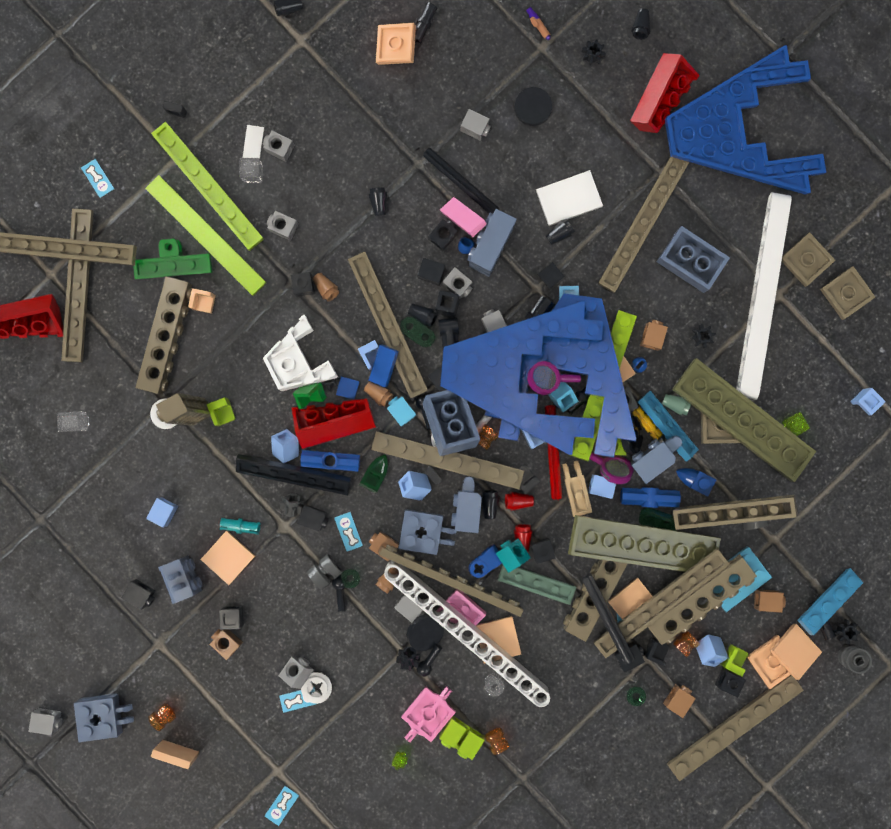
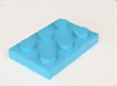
[713,546,772,612]

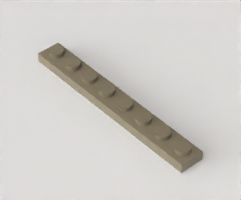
[598,156,689,293]
[61,209,94,362]
[0,232,137,266]
[348,252,428,399]
[371,431,524,490]
[378,544,523,617]
[593,548,730,658]
[666,675,804,781]

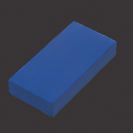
[368,344,399,387]

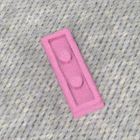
[440,197,487,237]

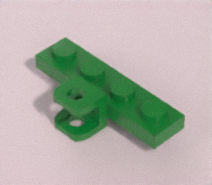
[133,239,212,280]

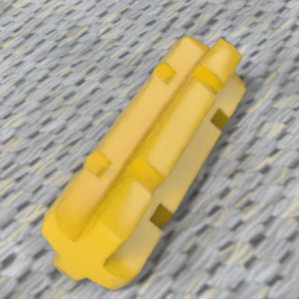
[632,406,663,439]

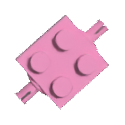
[401,686,456,743]

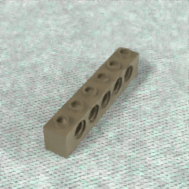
[135,277,192,395]
[156,393,211,426]
[673,494,798,530]
[648,554,757,645]
[563,560,628,642]

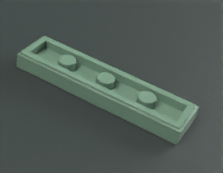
[497,564,576,605]

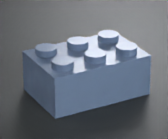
[467,209,517,277]
[656,226,730,293]
[423,390,480,456]

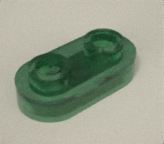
[400,317,435,348]
[639,508,676,530]

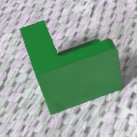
[293,382,327,409]

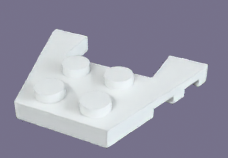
[263,315,338,391]

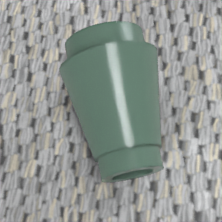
[662,394,691,416]

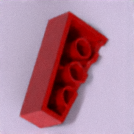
[630,53,700,133]
[0,294,64,339]
[292,399,376,449]

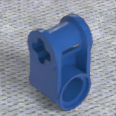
[469,544,502,578]

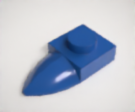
[676,468,716,497]

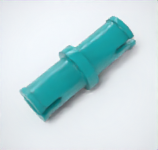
[220,518,260,535]

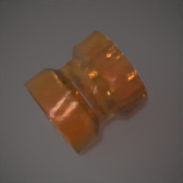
[478,424,499,450]
[673,631,700,657]
[148,703,176,731]
[484,728,510,755]

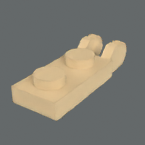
[562,461,592,517]

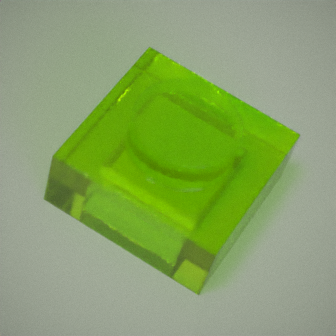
[782,412,810,436]

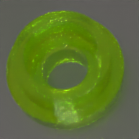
[392,751,408,771]

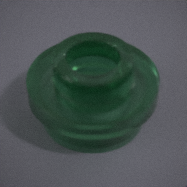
[341,569,360,588]
[626,686,646,706]

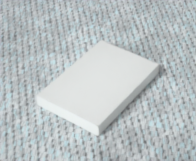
[536,170,603,226]

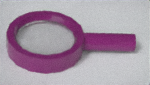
[527,361,581,395]
[589,452,634,484]

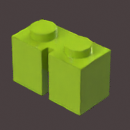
[439,716,485,760]

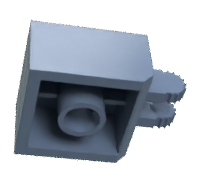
[631,435,682,484]
[451,476,482,533]
[399,509,456,555]
[158,556,203,604]
[74,694,134,742]

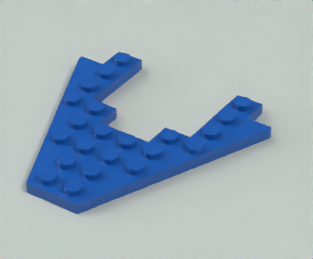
[665,45,826,195]
[484,293,636,458]
[440,301,603,455]

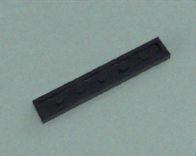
[236,454,351,496]

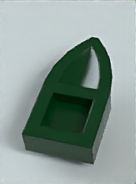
[359,455,388,494]

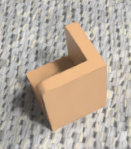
[188,288,216,314]

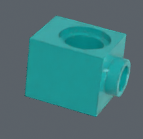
[496,538,531,573]

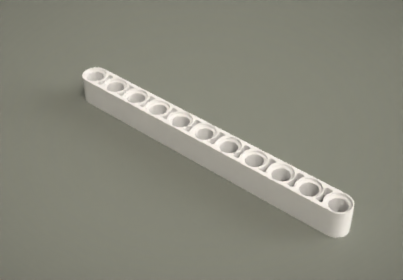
[736,192,791,400]
[384,561,550,707]

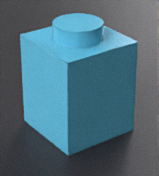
[545,382,579,412]
[387,396,416,427]

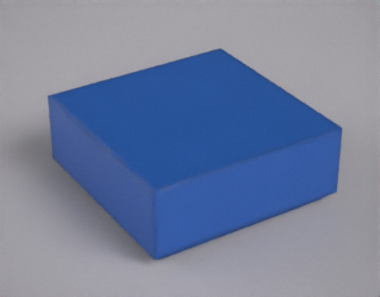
[336,377,360,400]

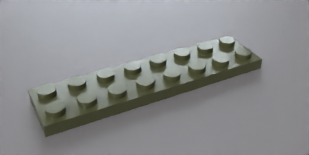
[672,358,816,482]
[568,515,721,572]

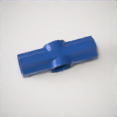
[301,450,360,472]
[620,487,681,508]

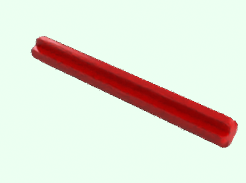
[545,405,562,500]

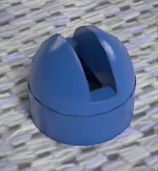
[458,237,474,254]
[631,357,647,373]

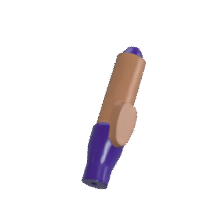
[526,7,551,40]

